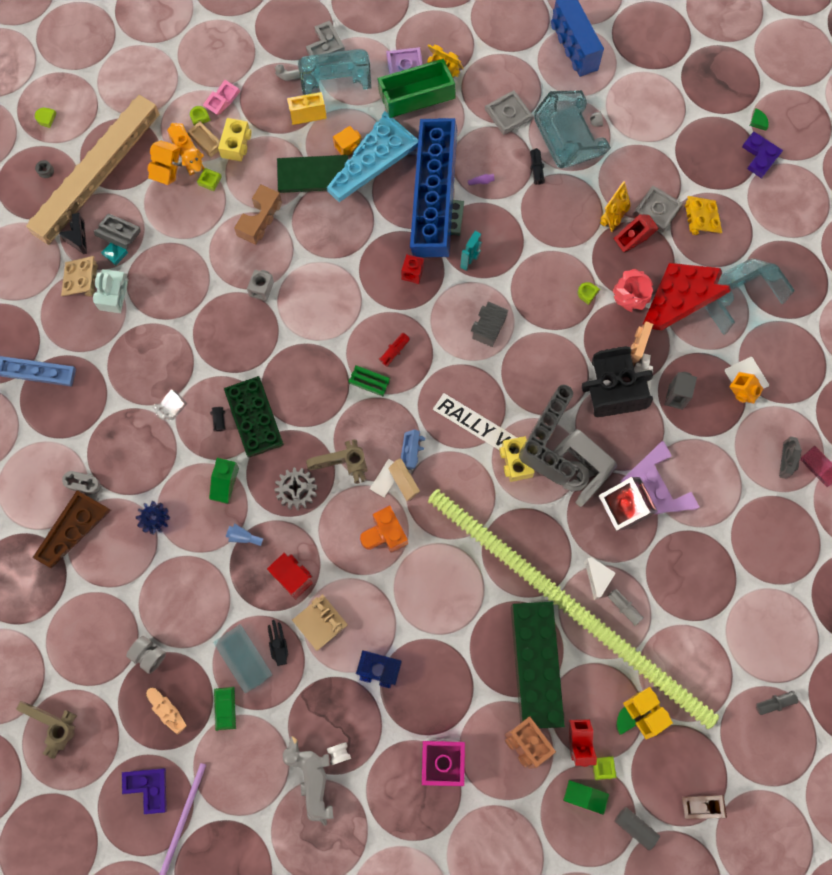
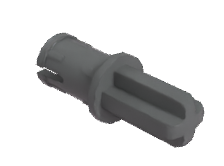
[756,691,798,715]

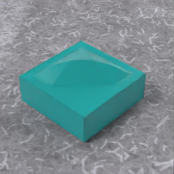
[101,243,128,266]

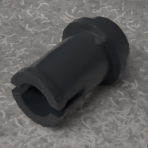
[210,407,226,432]

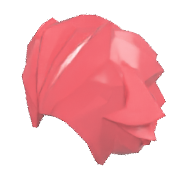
[613,269,653,312]

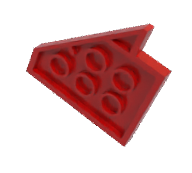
[643,263,731,331]

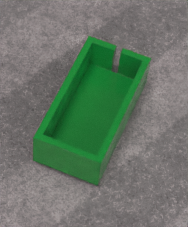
[377,59,456,118]

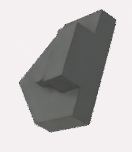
[779,437,802,479]

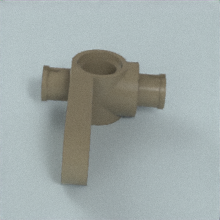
[306,439,368,484]
[16,701,77,759]

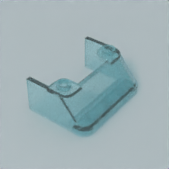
[705,258,795,335]

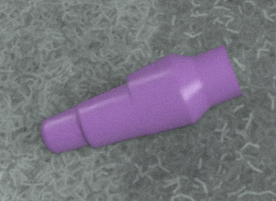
[468,174,495,185]

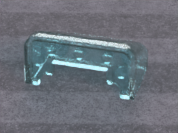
[298,49,372,95]
[534,90,611,168]

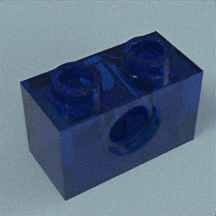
[356,650,402,689]

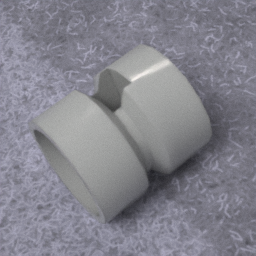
[126,636,166,674]

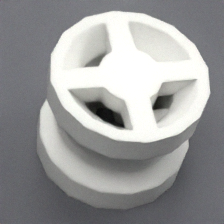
[327,742,351,765]

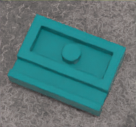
[460,231,482,271]

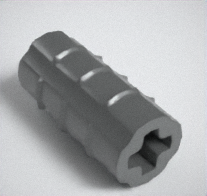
[614,807,660,851]

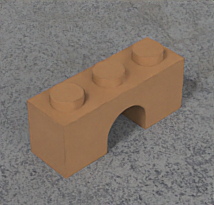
[234,184,282,245]

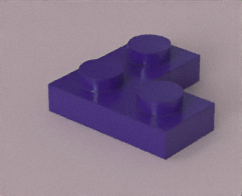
[742,131,783,179]
[122,768,167,814]

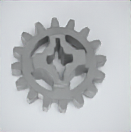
[274,467,317,510]

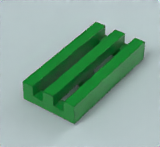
[348,365,390,397]

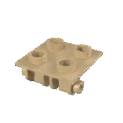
[61,256,98,296]
[292,594,348,651]

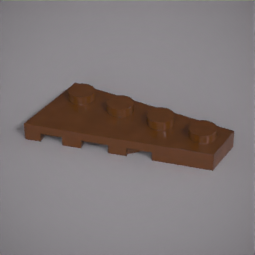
[32,490,111,568]

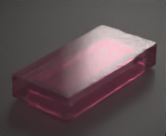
[800,446,832,487]

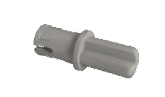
[608,589,644,626]

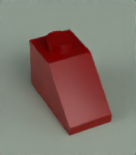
[613,214,659,252]

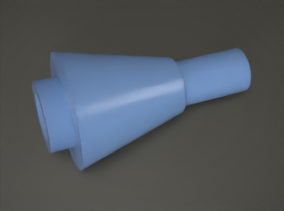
[226,523,263,546]

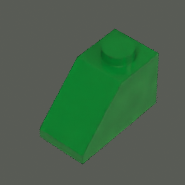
[209,458,239,504]

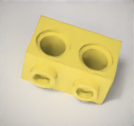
[218,118,252,162]
[499,436,535,482]

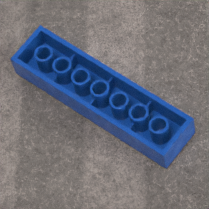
[410,118,458,257]

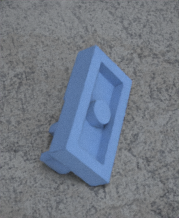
[401,429,425,470]

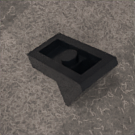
[59,213,87,254]

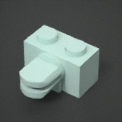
[93,269,129,313]

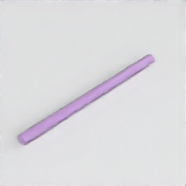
[159,763,206,875]

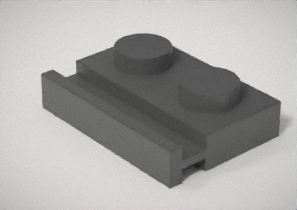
[94,213,141,250]

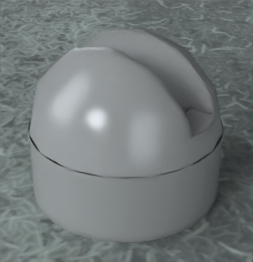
[590,111,603,127]

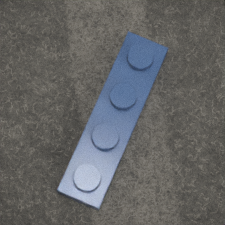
[0,356,76,387]

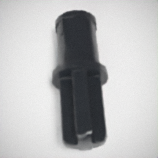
[530,148,545,185]

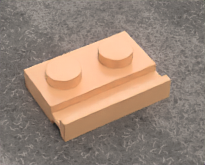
[631,322,653,366]

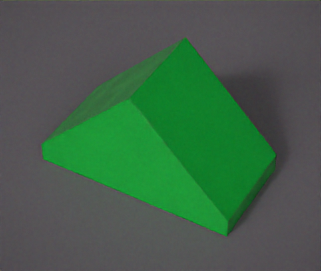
[563,780,609,815]

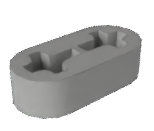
[62,471,101,495]

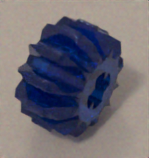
[136,501,170,535]

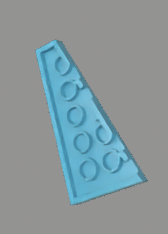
[327,111,418,202]

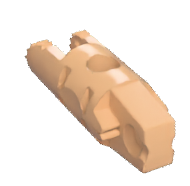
[146,687,187,735]

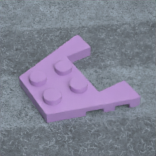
[620,441,699,515]

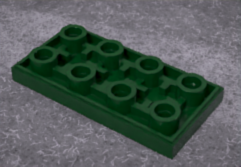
[277,155,348,193]
[224,376,284,458]

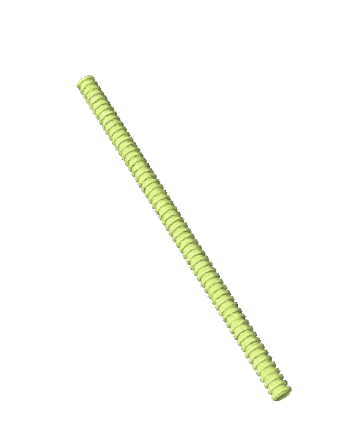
[428,489,719,729]

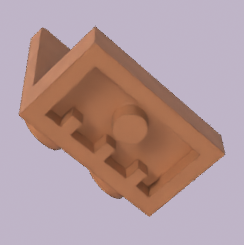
[504,717,556,769]

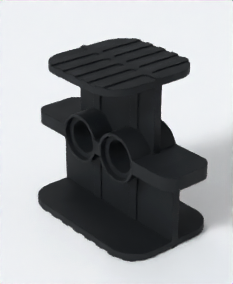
[582,346,653,417]

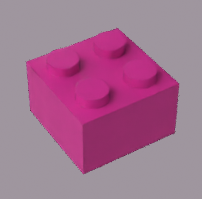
[421,741,465,786]

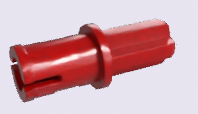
[379,333,410,367]

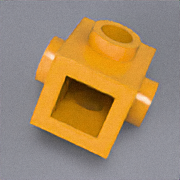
[729,372,763,404]

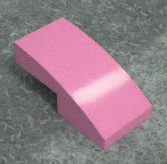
[203,80,240,116]

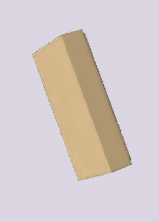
[187,121,220,158]
[388,458,420,501]

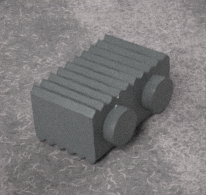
[471,301,509,347]

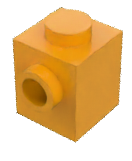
[333,126,362,156]

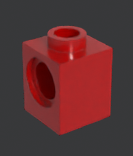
[401,254,424,284]

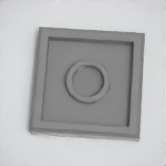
[485,90,533,135]
[633,186,683,233]

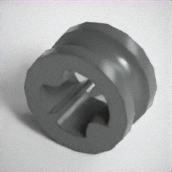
[35,160,54,178]

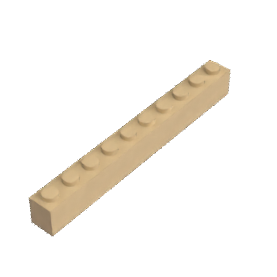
[26,95,160,245]

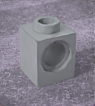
[247,270,274,302]

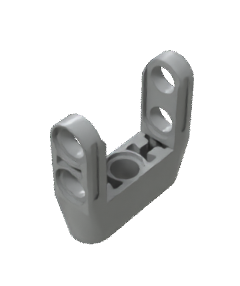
[545,429,618,507]

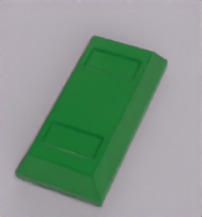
[214,687,236,731]

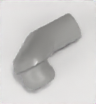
[275,64,300,81]

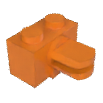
[360,505,408,553]

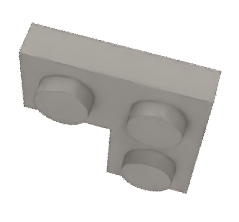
[306,21,345,64]

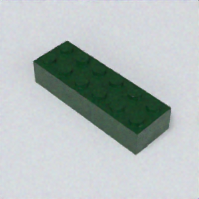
[511,601,565,729]

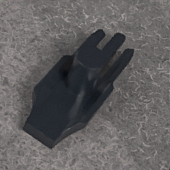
[268,620,289,666]

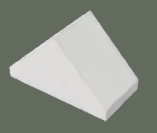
[585,557,615,600]

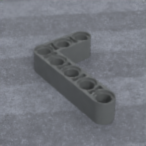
[519,385,576,485]

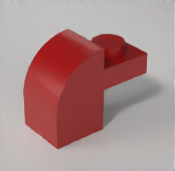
[569,719,597,767]

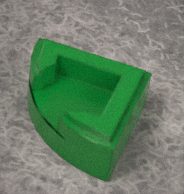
[749,108,769,131]
[616,707,636,735]

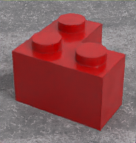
[267,552,313,600]

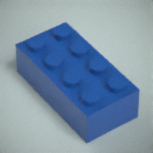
[551,0,604,77]

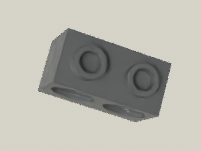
[664,372,697,410]

